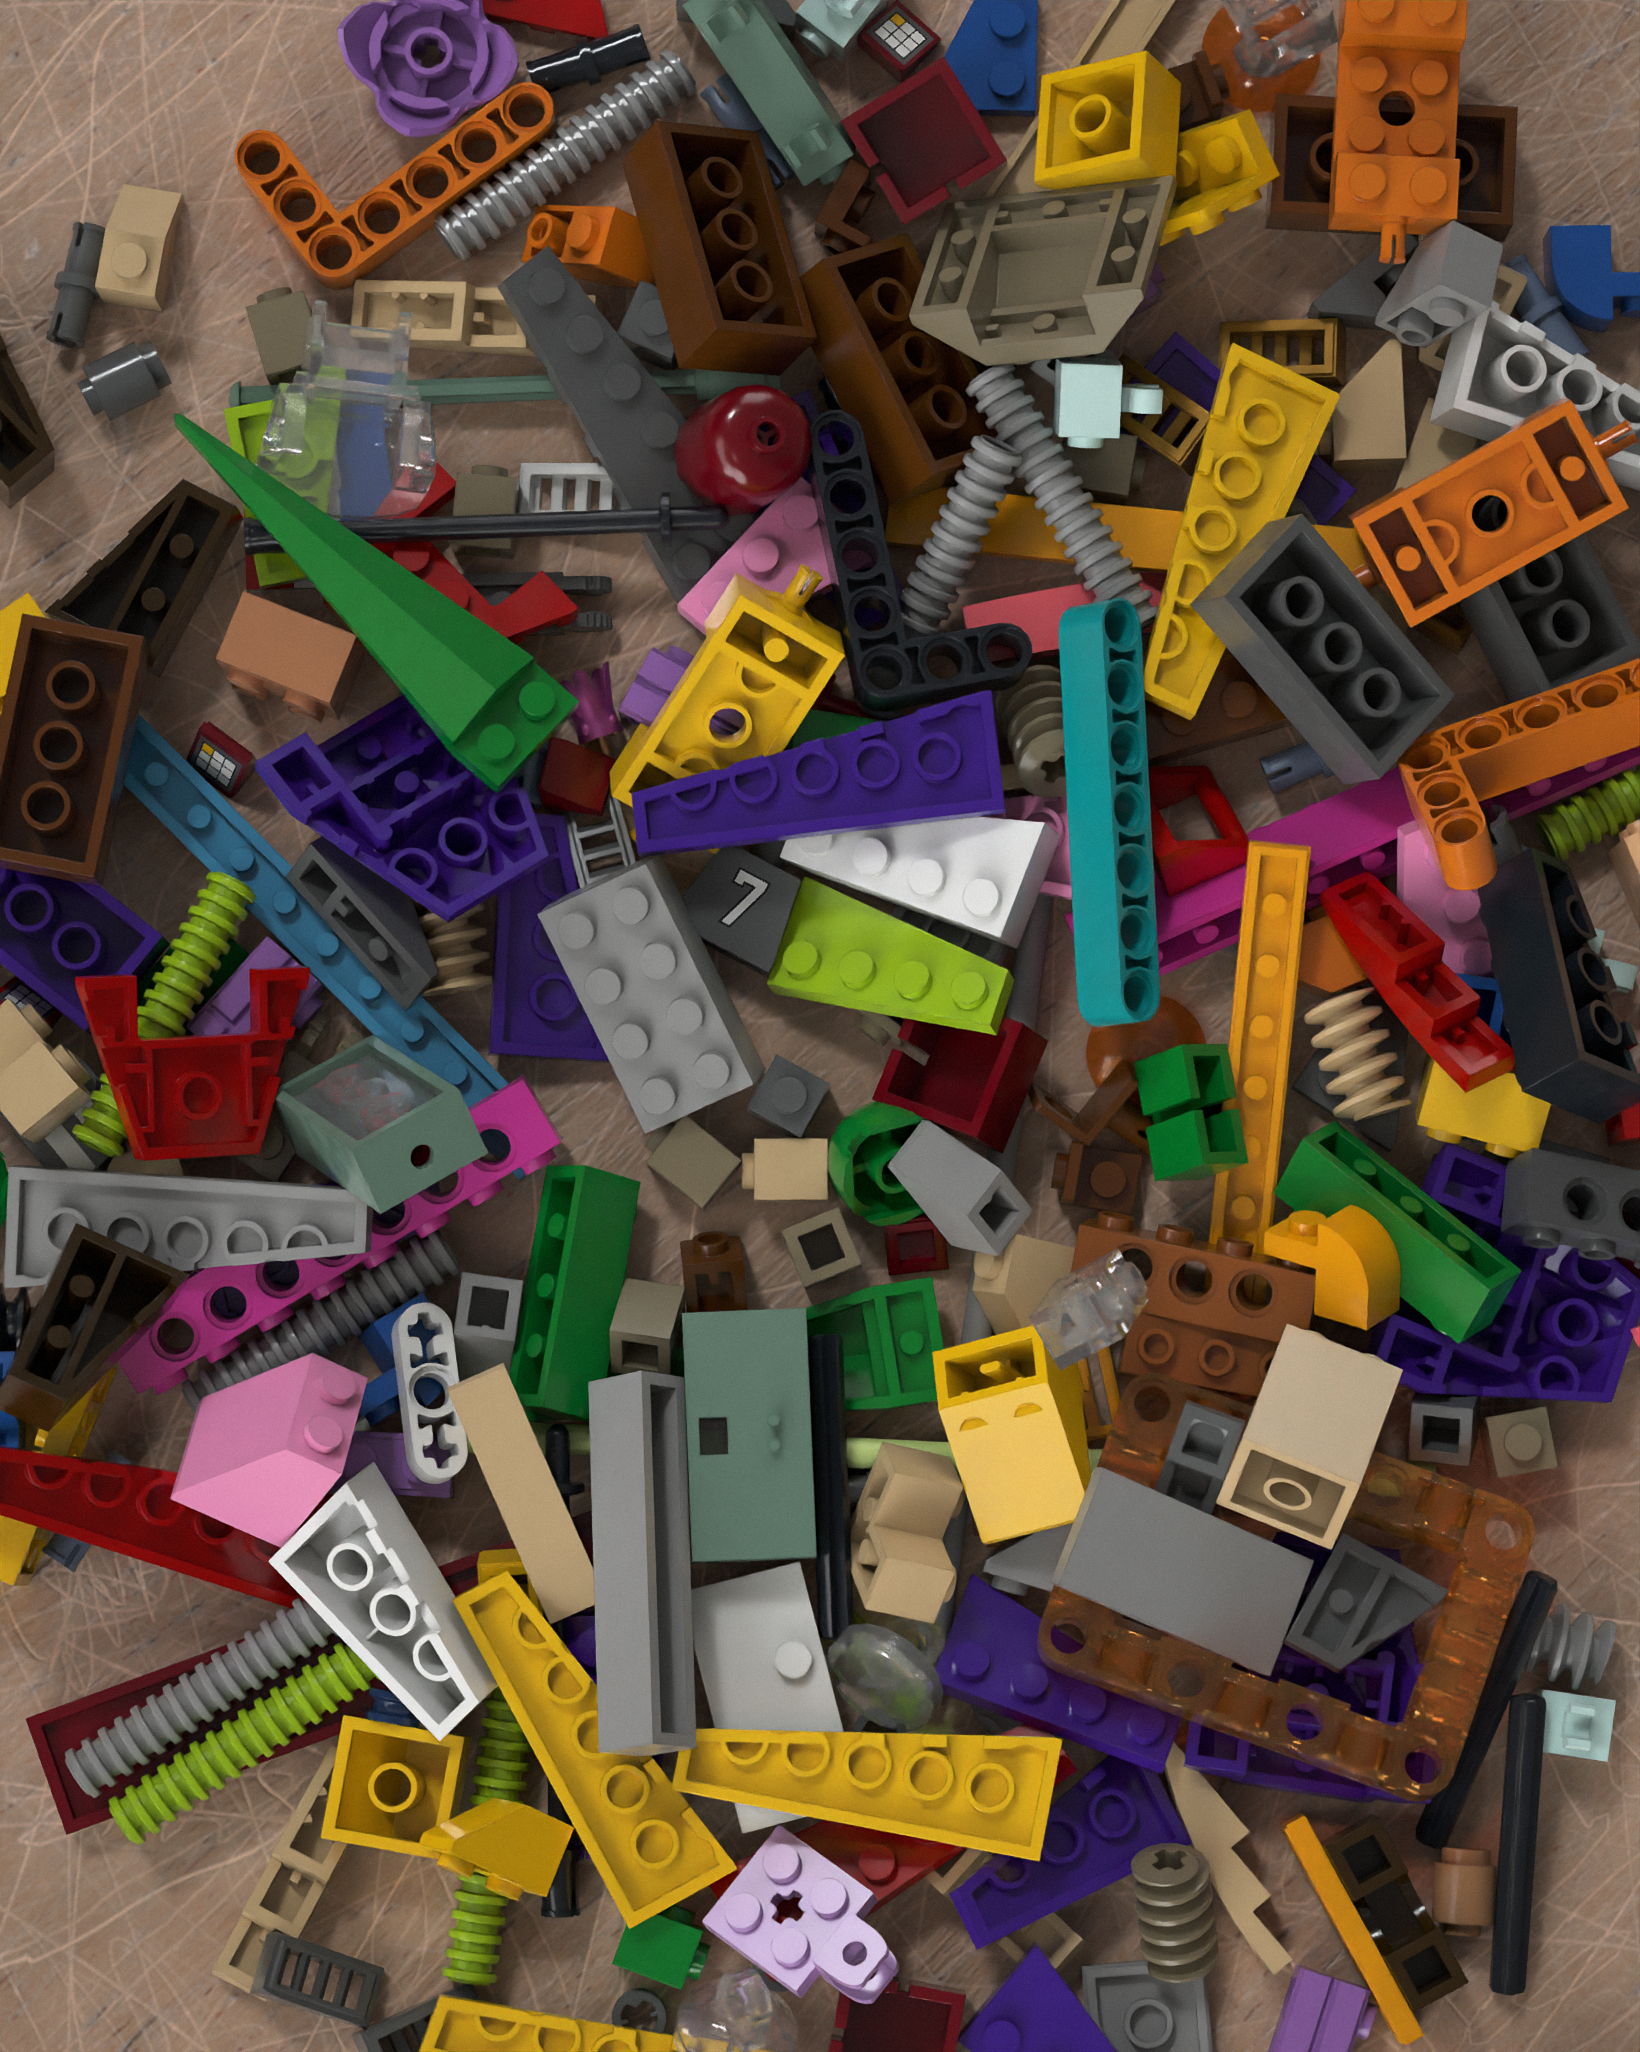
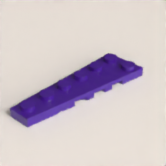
[631,690,1006,858]

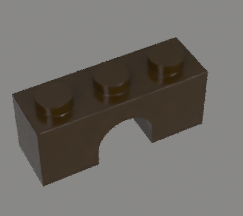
[1320,1814,1469,2012]

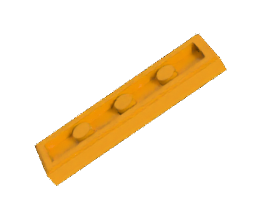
[1280,1813,1424,2046]

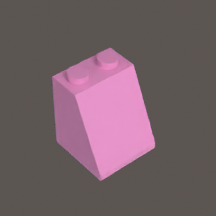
[170,1353,368,1548]

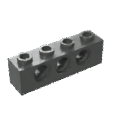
[1501,1148,1640,1269]

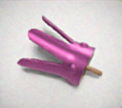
[559,661,624,756]

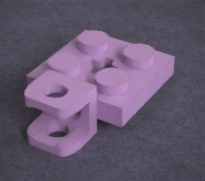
[702,1824,899,2004]

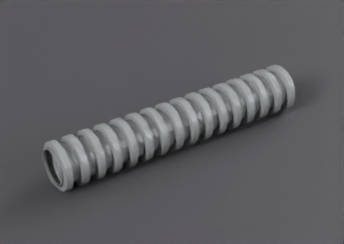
[434,49,697,262]
[965,363,1158,631]
[852,435,1023,721]
[182,1230,461,1413]
[65,1598,339,1798]

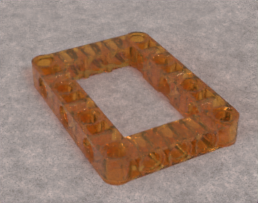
[1036,1373,1535,1802]

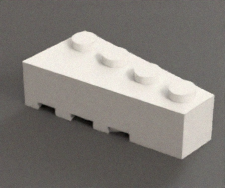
[1429,300,1640,491]
[780,817,1061,949]
[268,1461,498,1741]

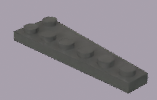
[497,246,761,604]

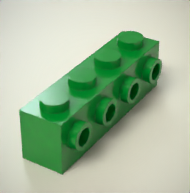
[1273,1121,1522,1344]
[509,1165,641,1421]

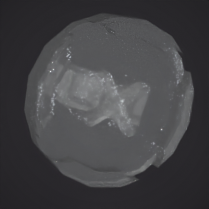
[826,1615,945,1731]
[673,1967,798,2052]

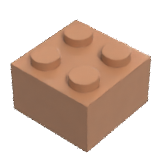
[215,591,366,724]

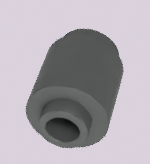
[77,340,172,421]

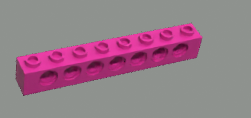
[118,1075,561,1395]

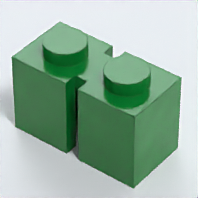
[1134,1044,1249,1181]

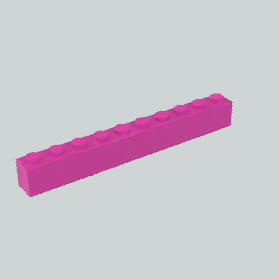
[1064,746,1640,977]

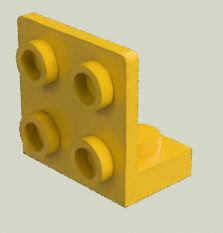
[1159,109,1280,247]

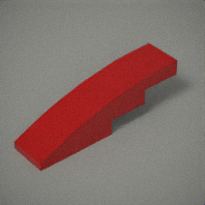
[1319,870,1515,1093]

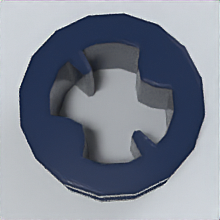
[364,1687,420,1728]

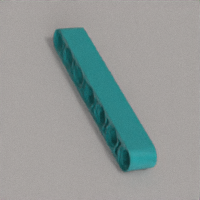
[1058,598,1160,1027]

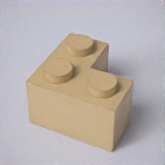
[0,998,92,1144]
[850,1442,965,1624]

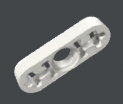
[391,1303,468,1484]

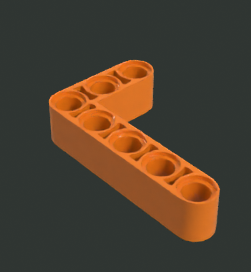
[235,82,556,290]
[1397,658,1640,891]

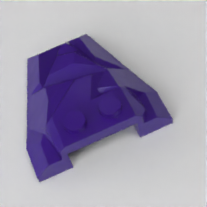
[255,692,549,923]
[1367,1142,1640,1403]
[1184,1531,1438,1804]

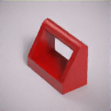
[1148,765,1250,897]

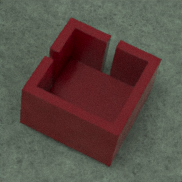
[841,56,1007,225]
[872,1016,1048,1154]
[827,1973,966,2052]

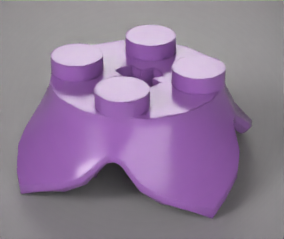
[337,0,519,137]

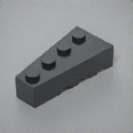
[1478,847,1640,1124]

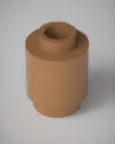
[1432,1847,1497,1937]

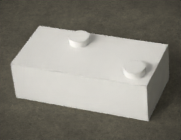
[691,1561,844,1834]

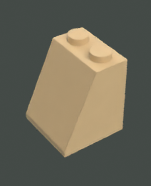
[1216,1323,1403,1550]

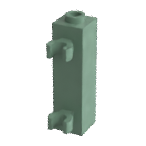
[682,0,857,187]

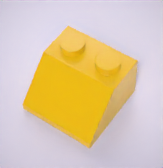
[1034,50,1181,190]
[1415,1053,1551,1158]
[321,1715,473,1859]

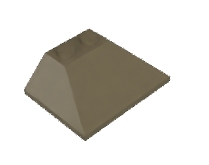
[909,175,1177,366]

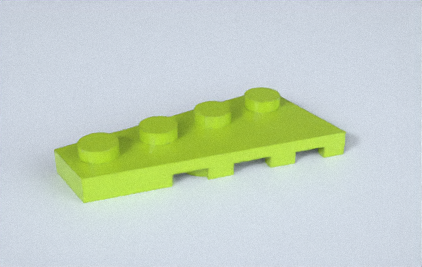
[767,876,1015,1035]

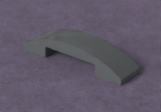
[1107,1400,1245,1645]

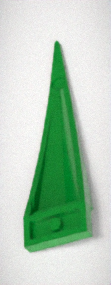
[174,413,579,793]
[525,1277,944,1422]

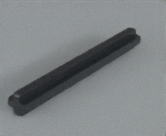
[807,1334,854,1640]
[1415,1570,1558,1849]
[1489,1693,1546,1996]

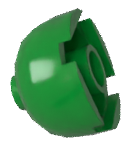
[827,1102,940,1226]

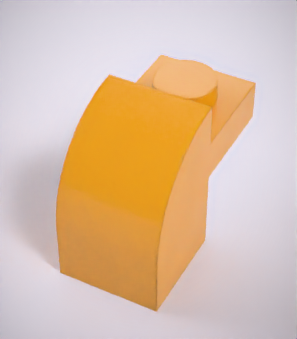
[1263,1204,1401,1330]

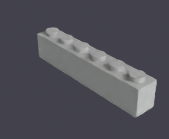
[588,1371,697,1757]

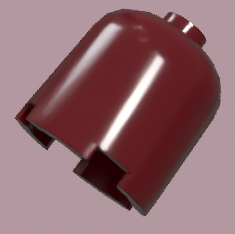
[674,384,813,516]

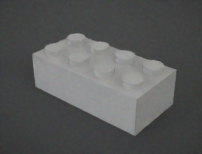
[537,855,766,1134]

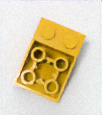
[932,1323,1091,1545]

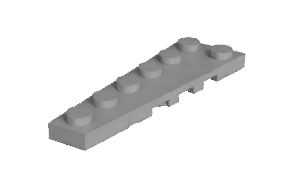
[4,1165,373,1288]

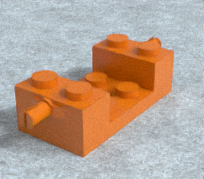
[1328,0,1468,264]
[1348,397,1639,628]

